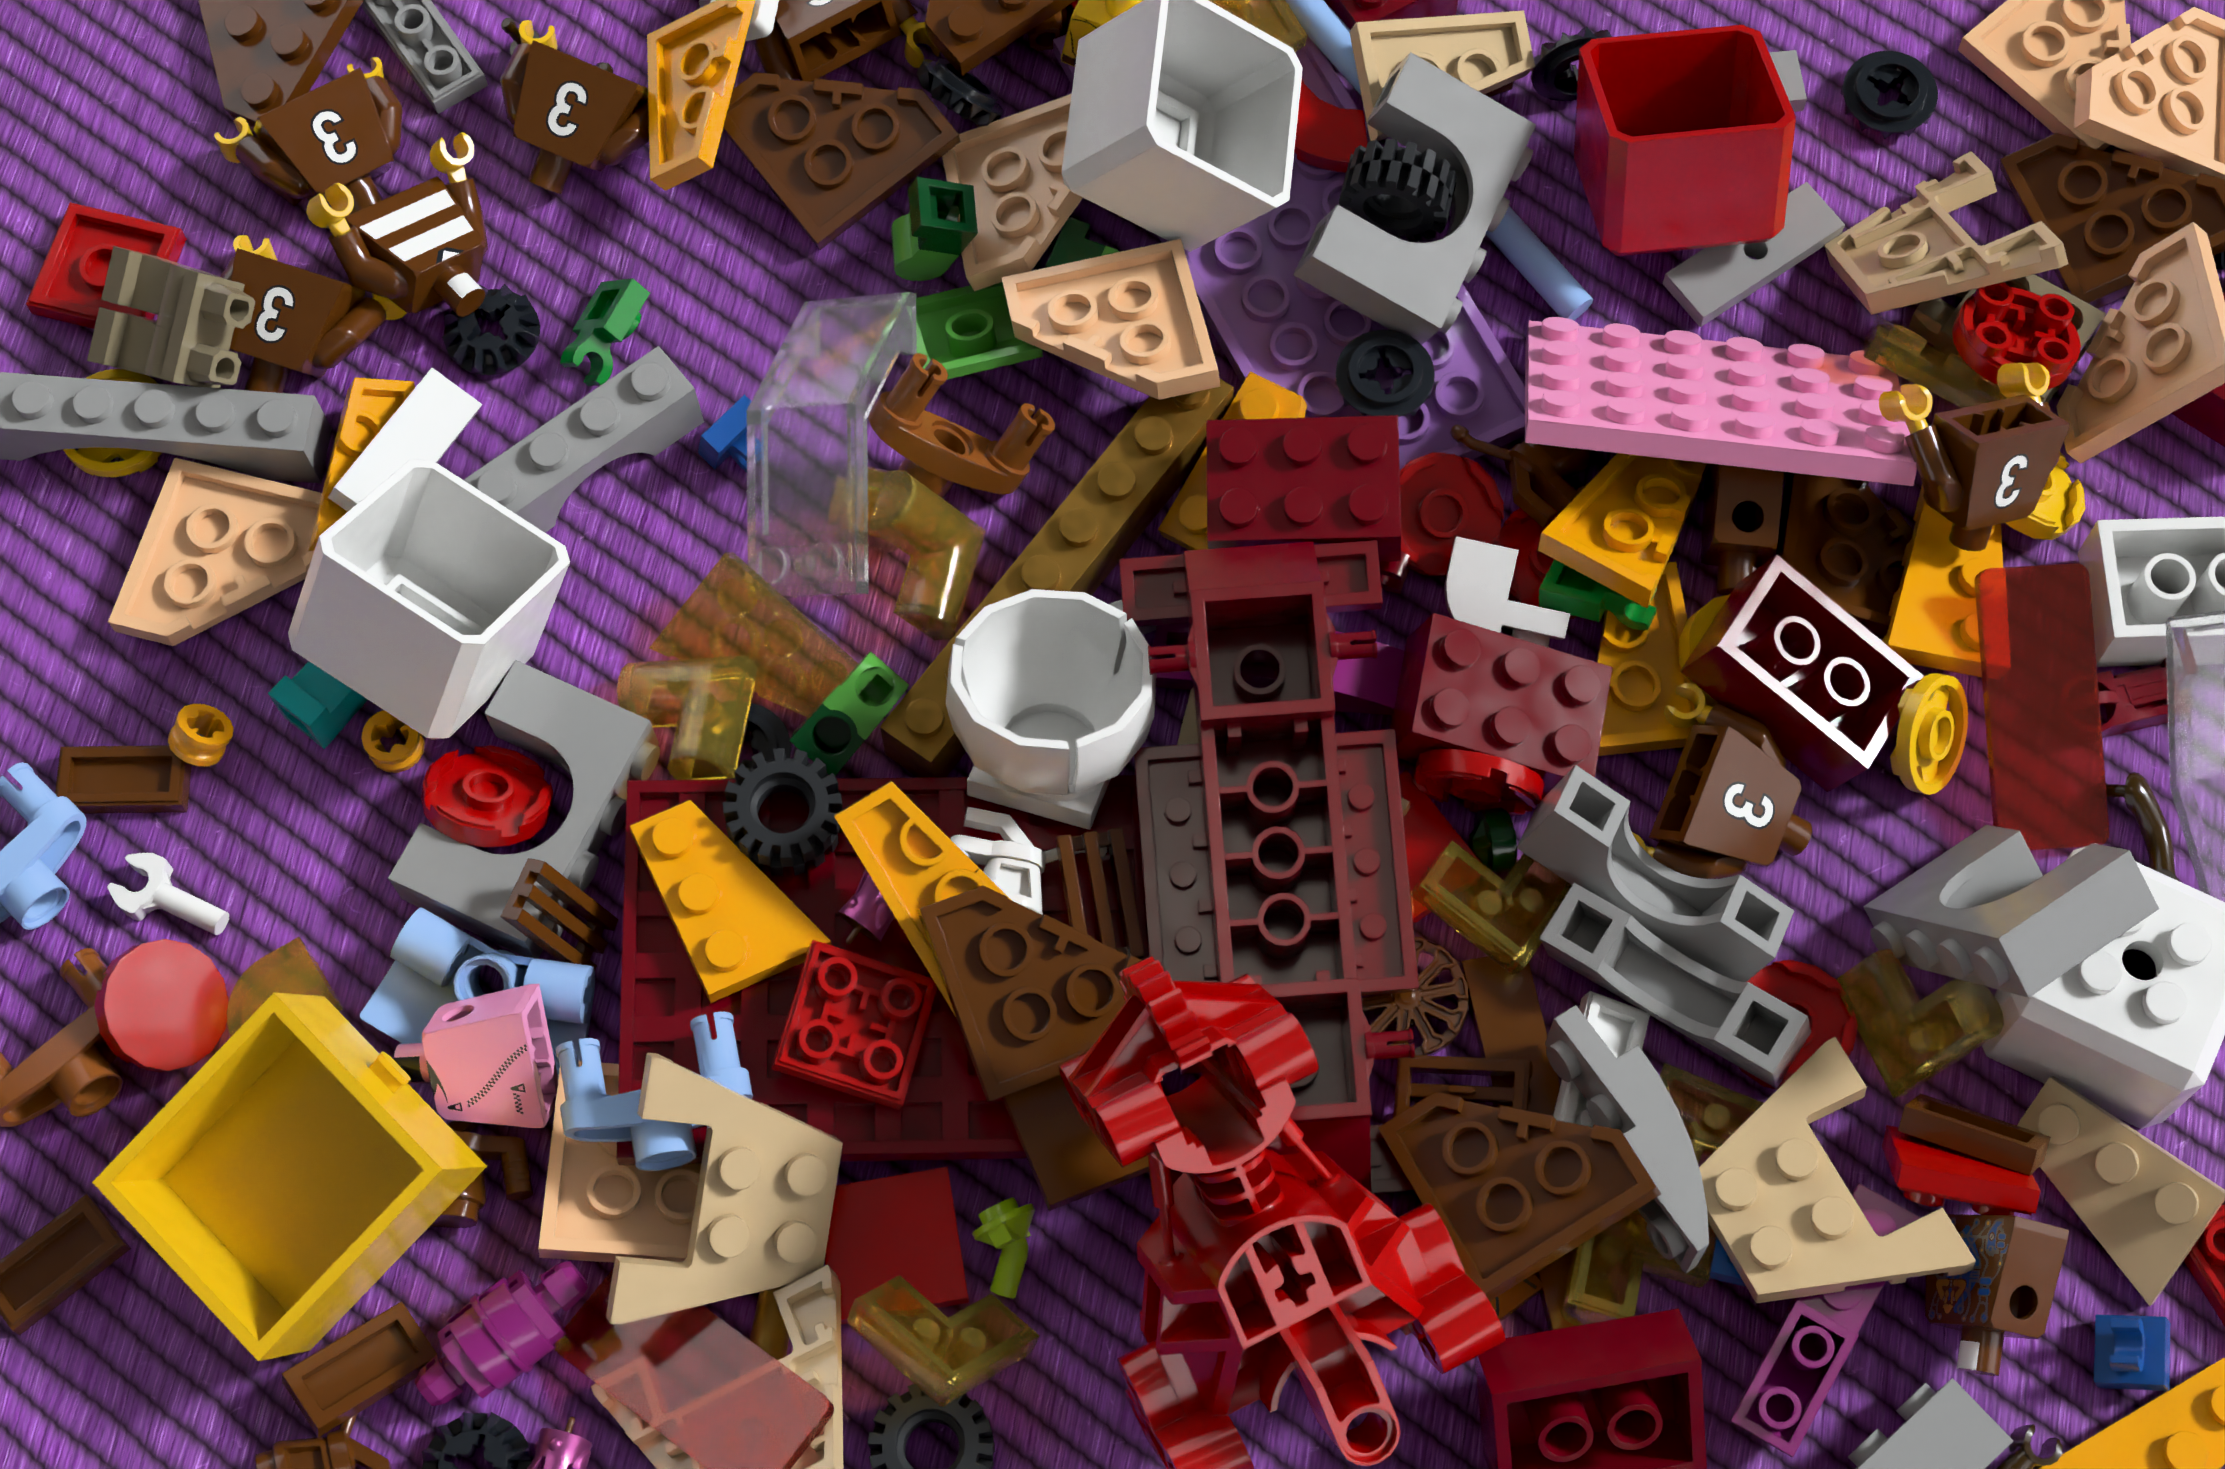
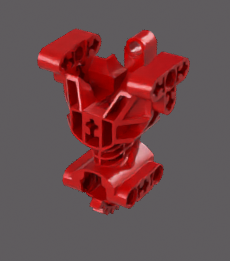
[1058,956,1506,1469]

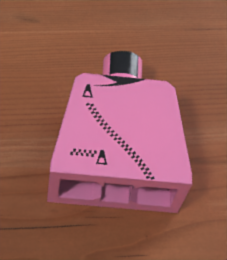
[394,984,558,1128]

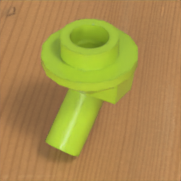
[972,1197,1035,1298]

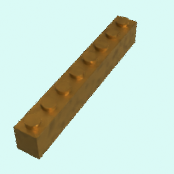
[880,378,1234,778]

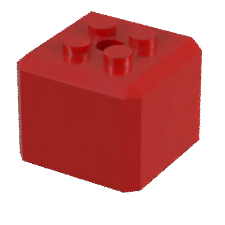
[1574,25,1796,256]

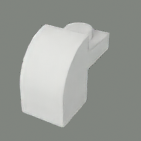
[1445,536,1570,647]

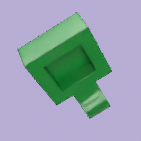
[560,278,650,386]
[1539,559,1657,630]

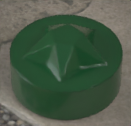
[1468,807,1517,874]

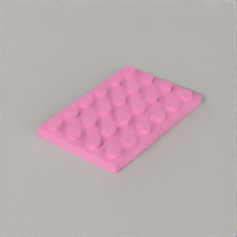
[1525,317,1917,486]

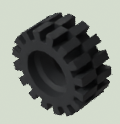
[1339,139,1457,242]
[723,748,843,877]
[868,1381,995,1469]

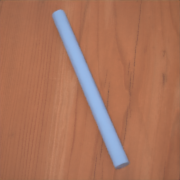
[1277,0,1593,320]

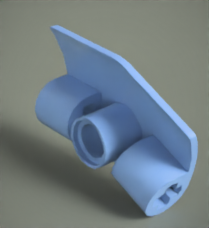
[360,907,595,1078]

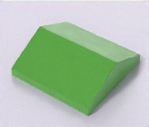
[899,282,1043,380]

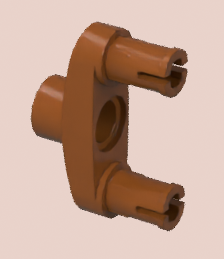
[868,353,1055,501]
[0,948,122,1127]

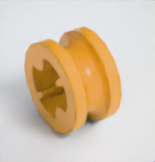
[168,703,234,766]
[361,710,425,773]

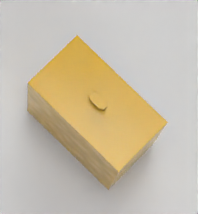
[92,992,487,1361]

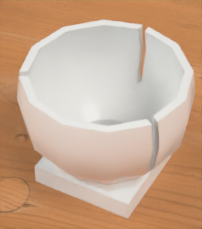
[946,589,1157,830]

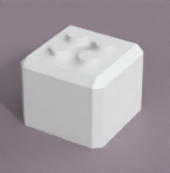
[1062,0,1303,252]
[288,459,570,740]
[1977,843,2225,1129]

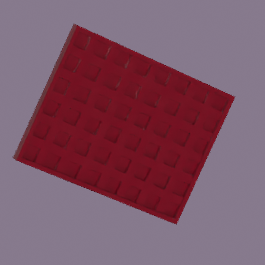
[616,775,1149,1165]

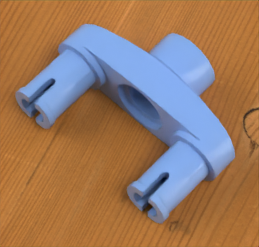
[0,762,86,930]
[556,1012,753,1171]

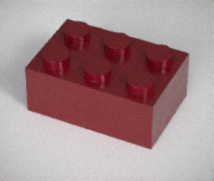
[1206,415,1401,562]
[1680,555,1924,792]
[1390,613,1612,800]
[1475,1308,1707,1469]

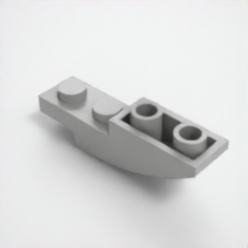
[1545,1005,1709,1274]

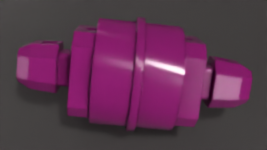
[415,1261,588,1406]

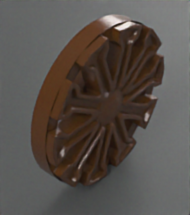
[1361,937,1469,1060]

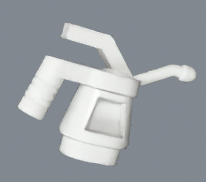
[951,807,1107,915]

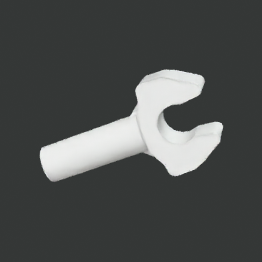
[107,853,229,935]

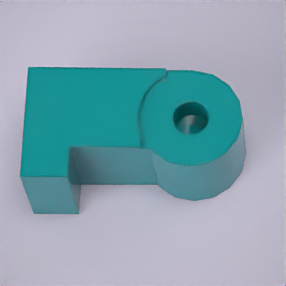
[268,661,368,749]

